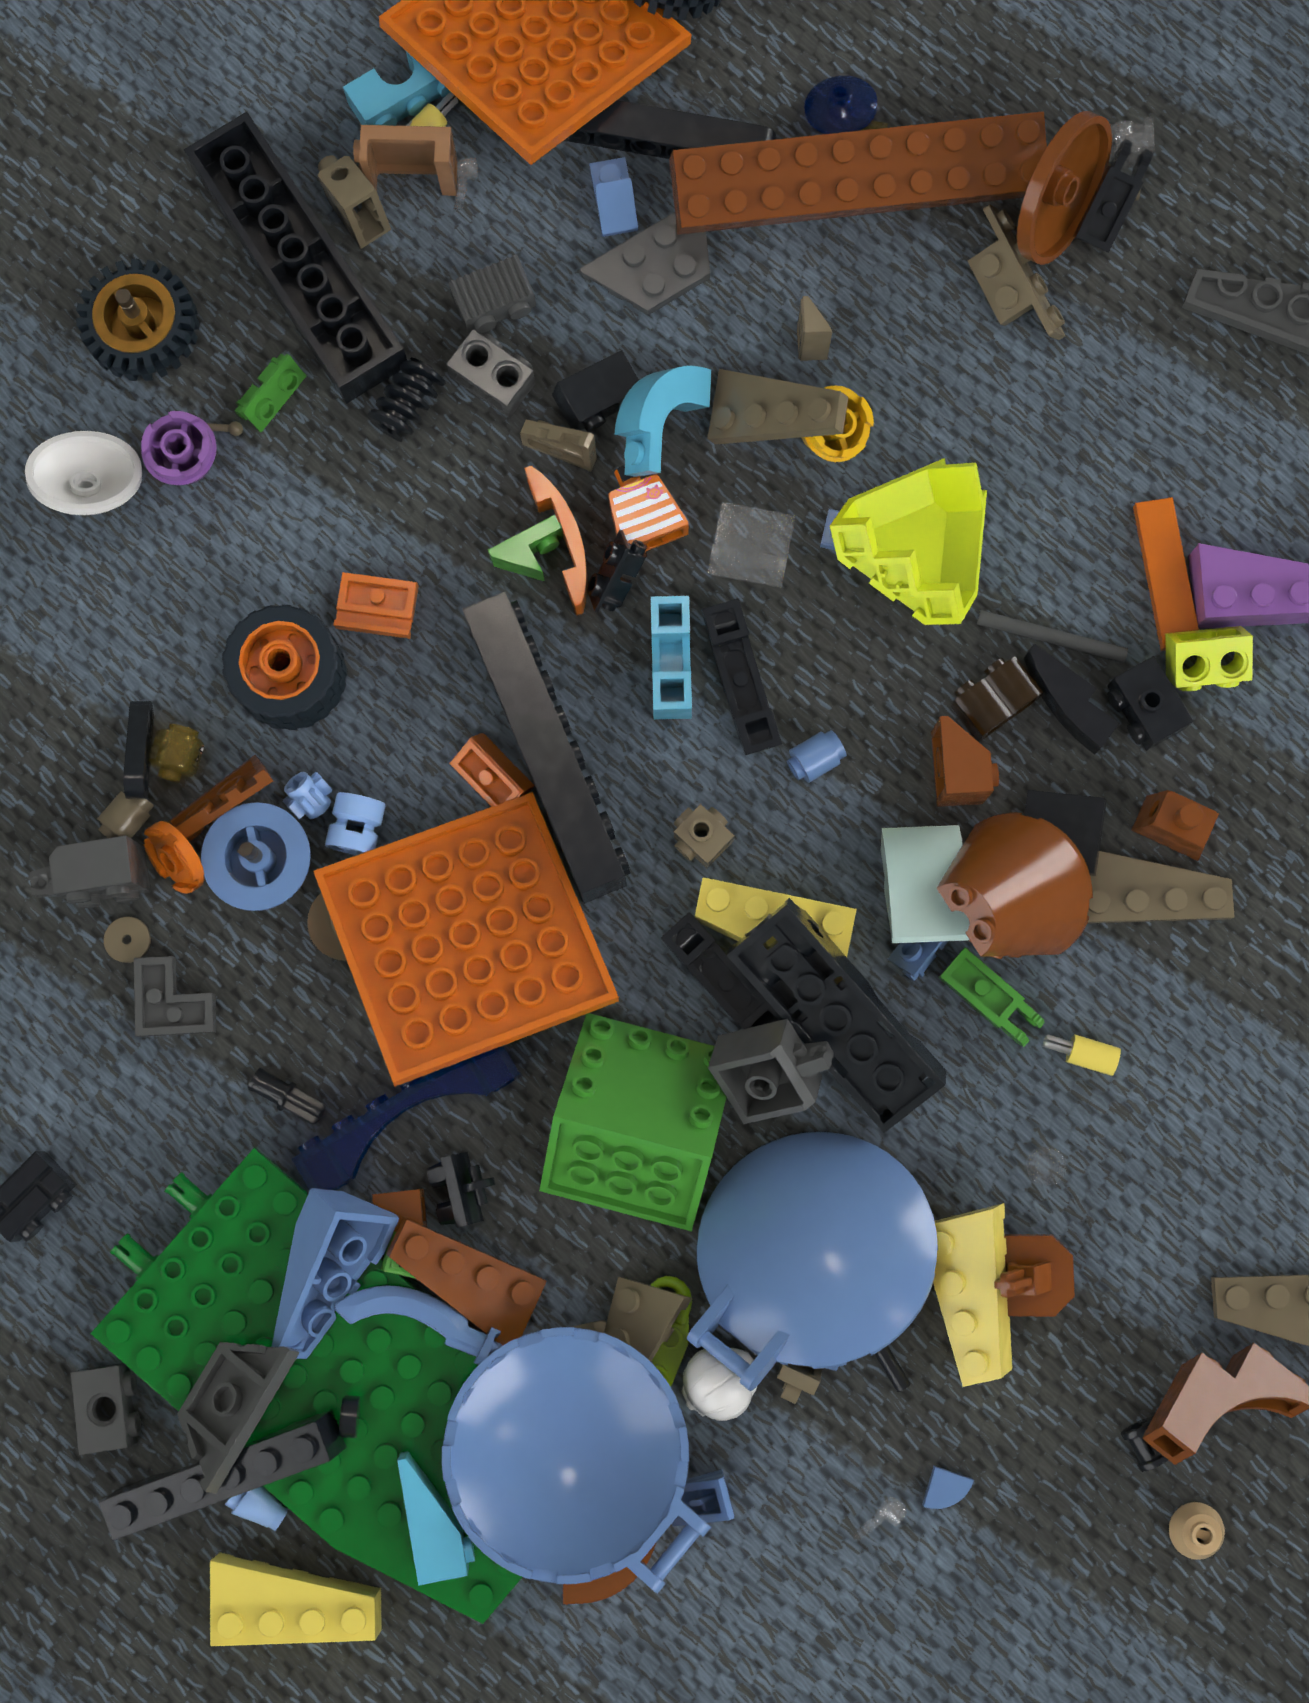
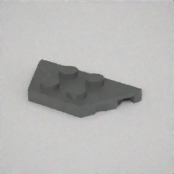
[580,212,710,315]
[177,1342,299,1494]

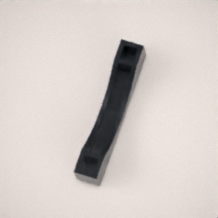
[99,1409,347,1541]

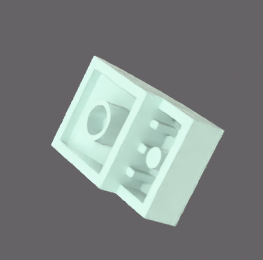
[881,825,970,943]

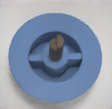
[201,802,311,911]

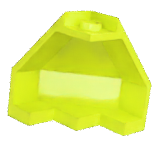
[830,458,987,625]

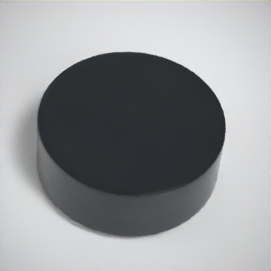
[339,1395,360,1438]

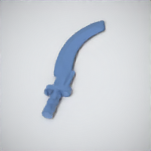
[334,1285,503,1365]

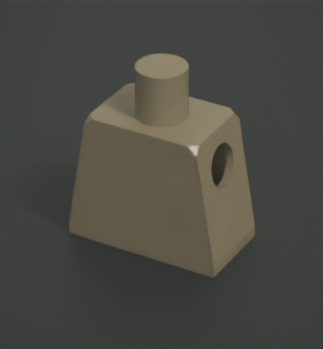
[317,155,392,249]

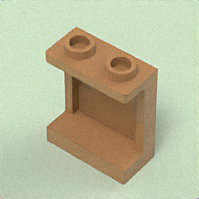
[353,125,458,196]

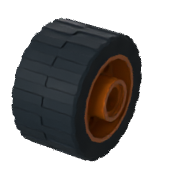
[222,604,347,730]

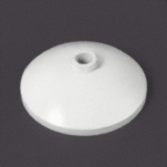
[25,431,142,516]

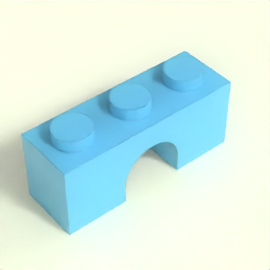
[343,50,450,126]
[651,596,692,720]

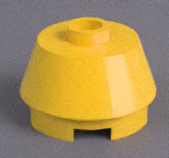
[801,385,874,462]

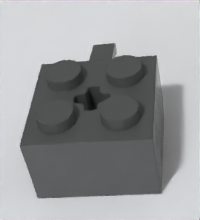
[29,835,150,908]
[708,1019,834,1124]

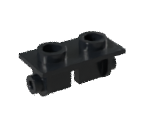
[587,530,647,612]

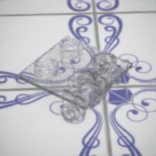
[708,502,796,588]

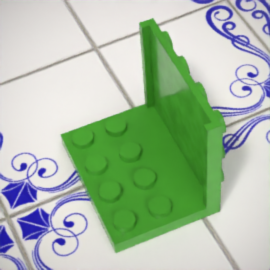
[539,1013,726,1232]

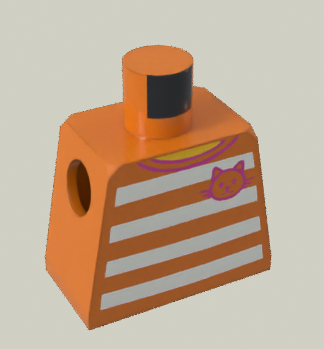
[608,465,689,552]

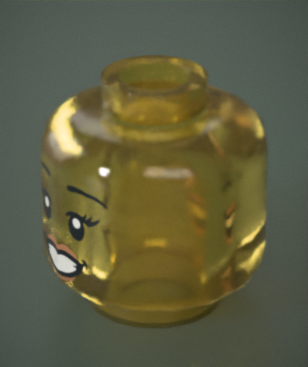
[149,723,204,783]

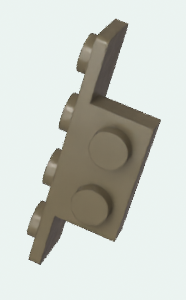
[968,204,1066,340]

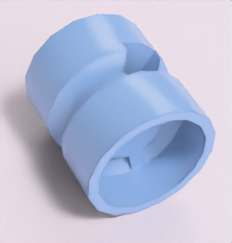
[325,792,386,855]

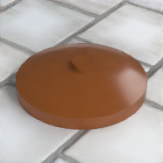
[1017,111,1112,265]

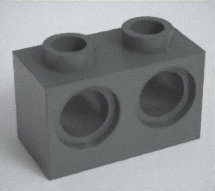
[446,329,536,418]

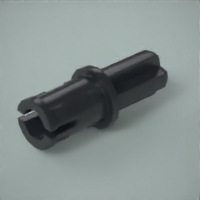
[248,1068,326,1124]

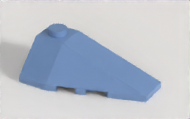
[272,1188,399,1359]

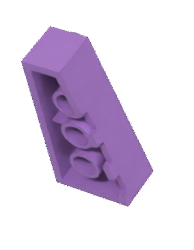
[1188,543,1309,629]

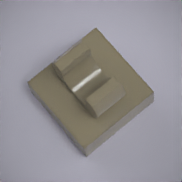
[777,1364,823,1404]

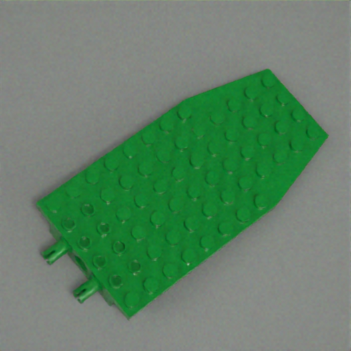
[90,1147,522,1624]

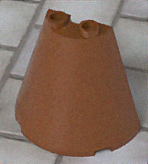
[937,812,1093,957]

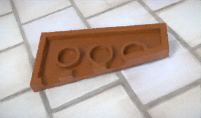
[386,1217,547,1345]

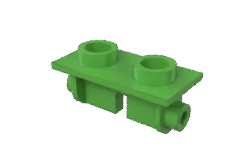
[234,354,306,432]

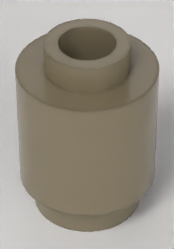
[97,791,154,838]

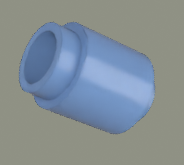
[787,730,847,783]

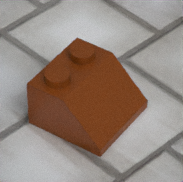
[931,716,999,807]

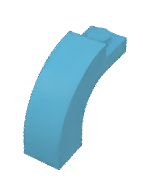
[615,366,711,477]

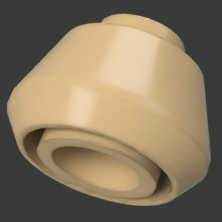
[1169,1502,1225,1560]

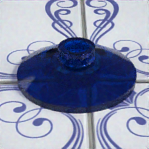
[804,76,878,134]

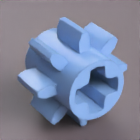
[283,772,332,819]

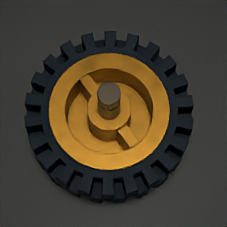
[76,259,199,381]

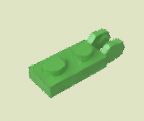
[938,947,1045,1047]

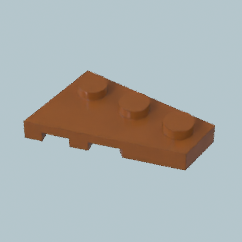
[167,754,274,841]

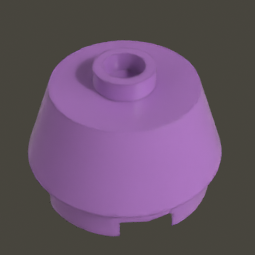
[141,411,217,485]

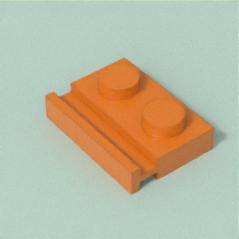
[334,572,419,639]

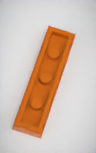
[1133,497,1199,651]

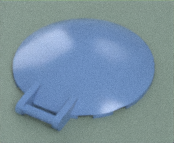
[687,1132,938,1391]
[442,1327,711,1594]

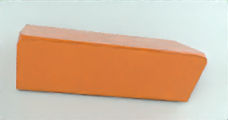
[449,733,534,807]

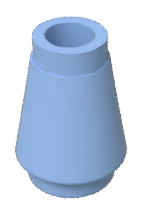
[225,1486,288,1531]

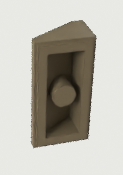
[797,296,832,361]

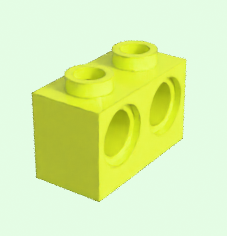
[1165,626,1253,691]

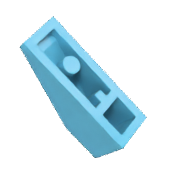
[397,1451,475,1586]

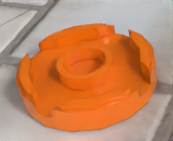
[144,821,205,894]

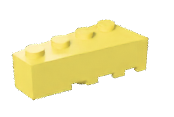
[695,877,857,985]
[933,1203,1012,1387]
[210,1552,382,1646]

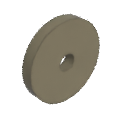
[104,917,151,963]

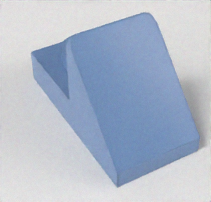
[589,157,638,237]

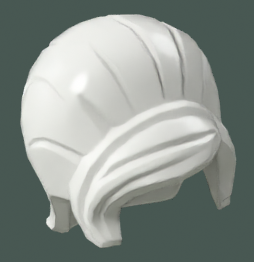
[682,1348,757,1421]

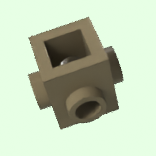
[673,804,734,869]

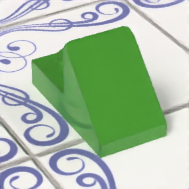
[488,515,564,581]

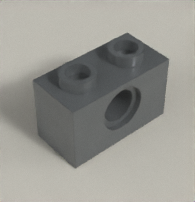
[70,1363,141,1455]

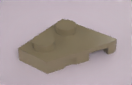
[520,419,597,471]

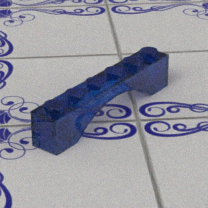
[292,1045,523,1191]

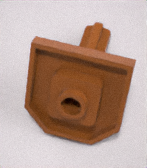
[994,1234,1075,1317]

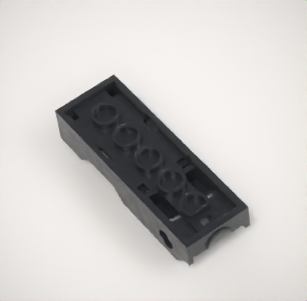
[727,898,946,1133]

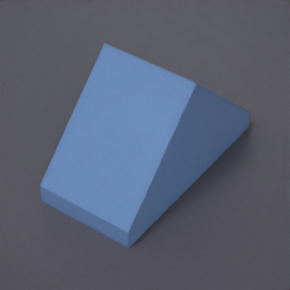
[672,1469,734,1526]

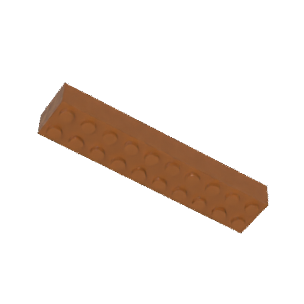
[669,111,1047,235]

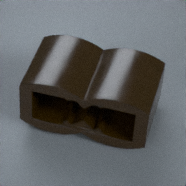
[951,656,1043,742]

